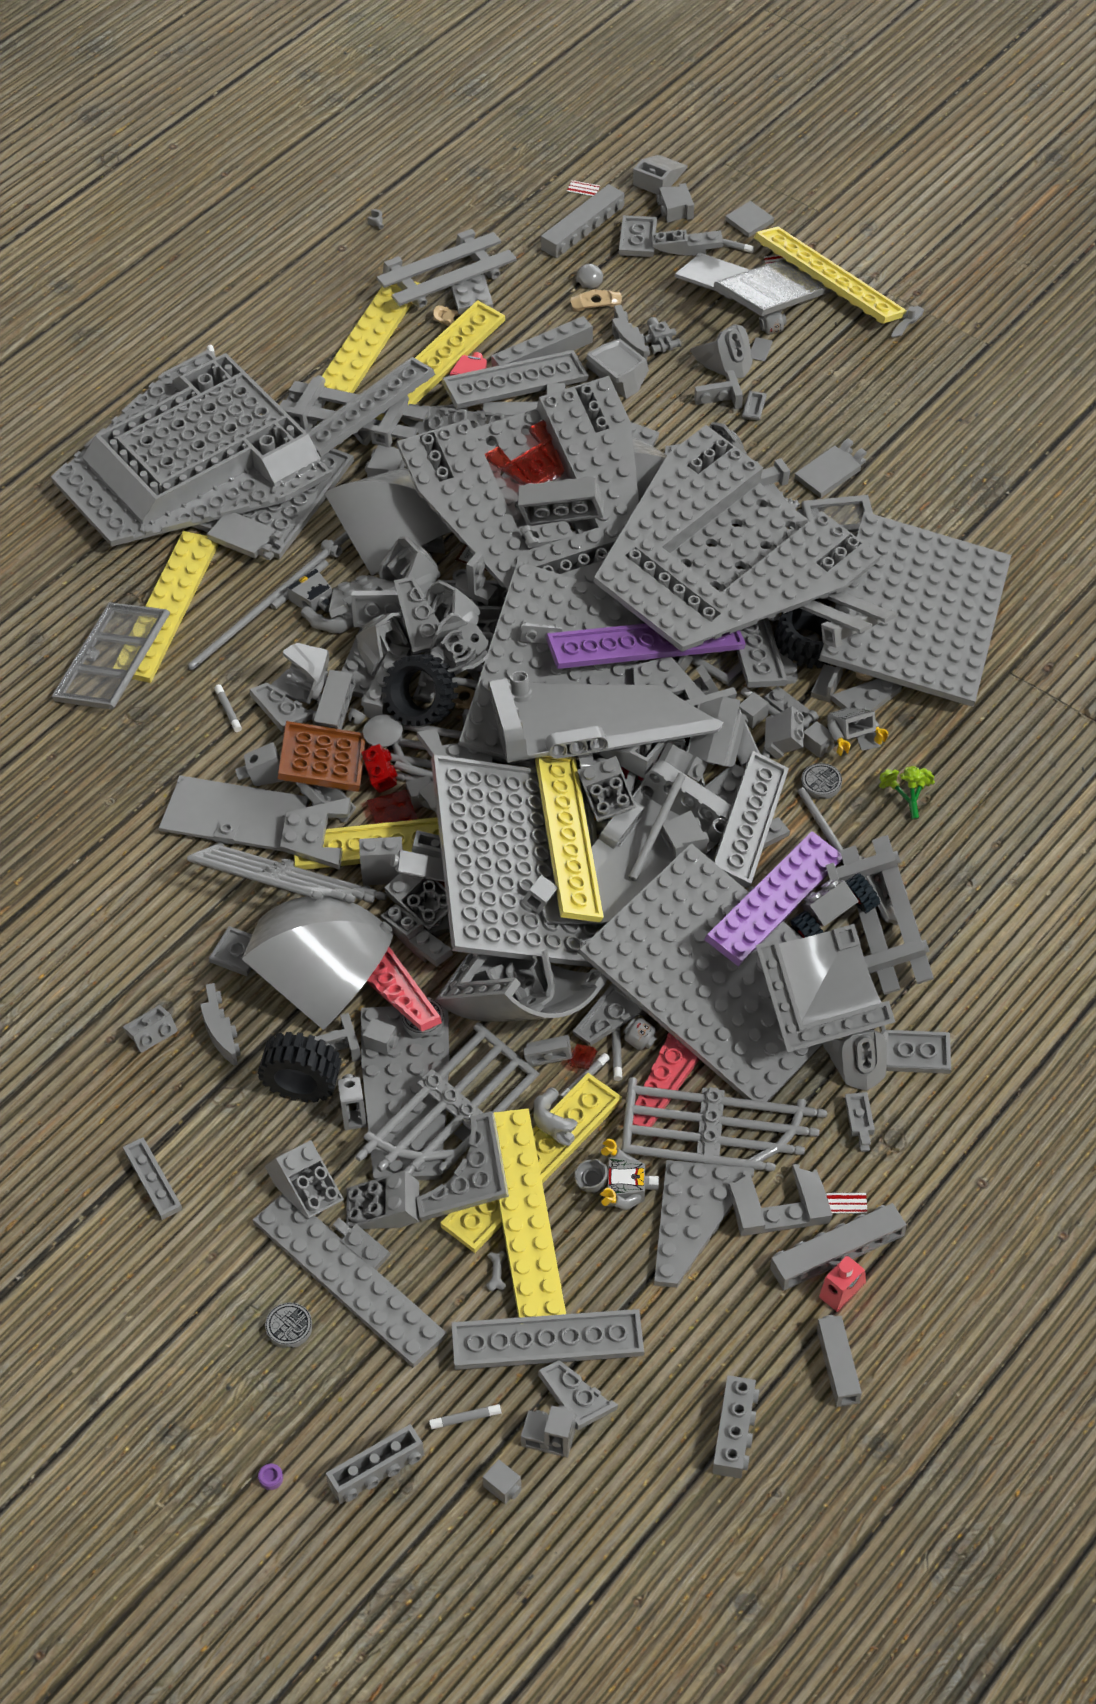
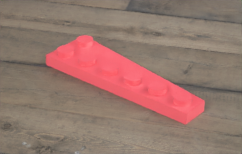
[366,947,442,1032]
[633,1033,700,1127]

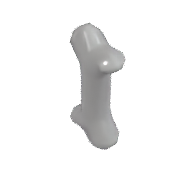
[486,1251,508,1291]

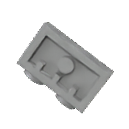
[123,1005,177,1052]

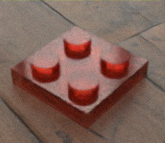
[367,790,418,824]

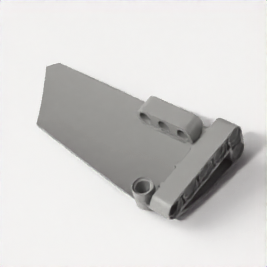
[488,671,724,763]
[541,760,732,924]

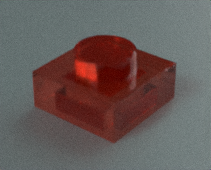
[567,1044,598,1070]

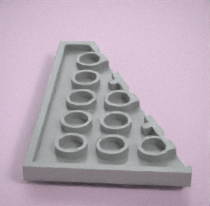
[400,404,516,446]
[654,1160,755,1288]

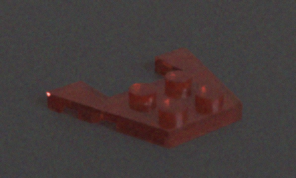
[485,419,564,485]

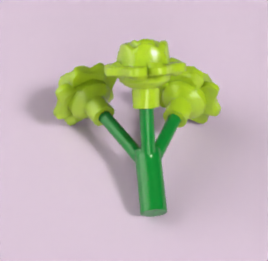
[879,766,935,820]

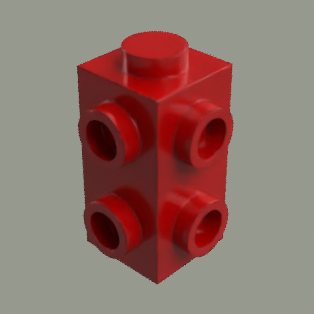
[361,744,398,793]

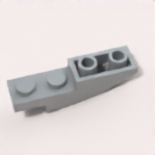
[652,229,723,255]
[612,305,650,361]
[380,904,453,967]
[200,983,241,1065]

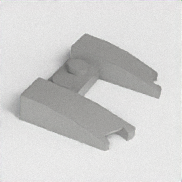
[728,1164,832,1236]

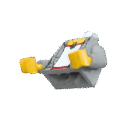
[827,707,888,756]
[600,1139,659,1210]

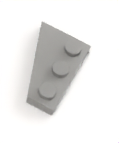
[573,983,644,1046]

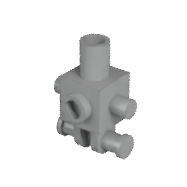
[644,317,681,354]

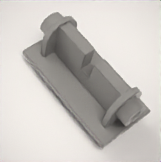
[520,622,563,644]

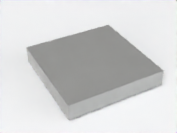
[725,201,774,237]
[209,926,252,976]

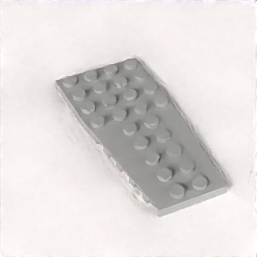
[361,1006,450,1181]

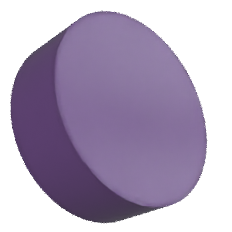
[258,1464,283,1490]

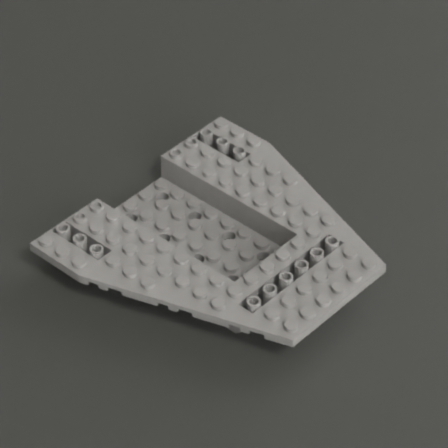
[51,350,332,546]
[397,376,639,590]
[593,425,881,652]

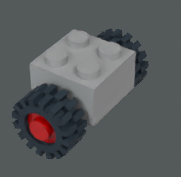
[791,873,881,938]

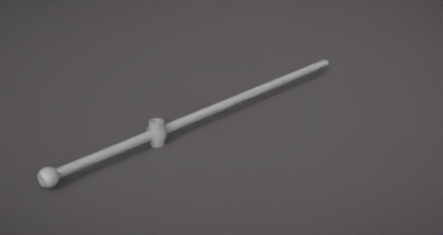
[188,531,350,670]

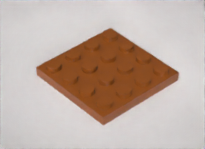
[277,721,365,792]

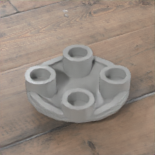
[363,714,403,747]

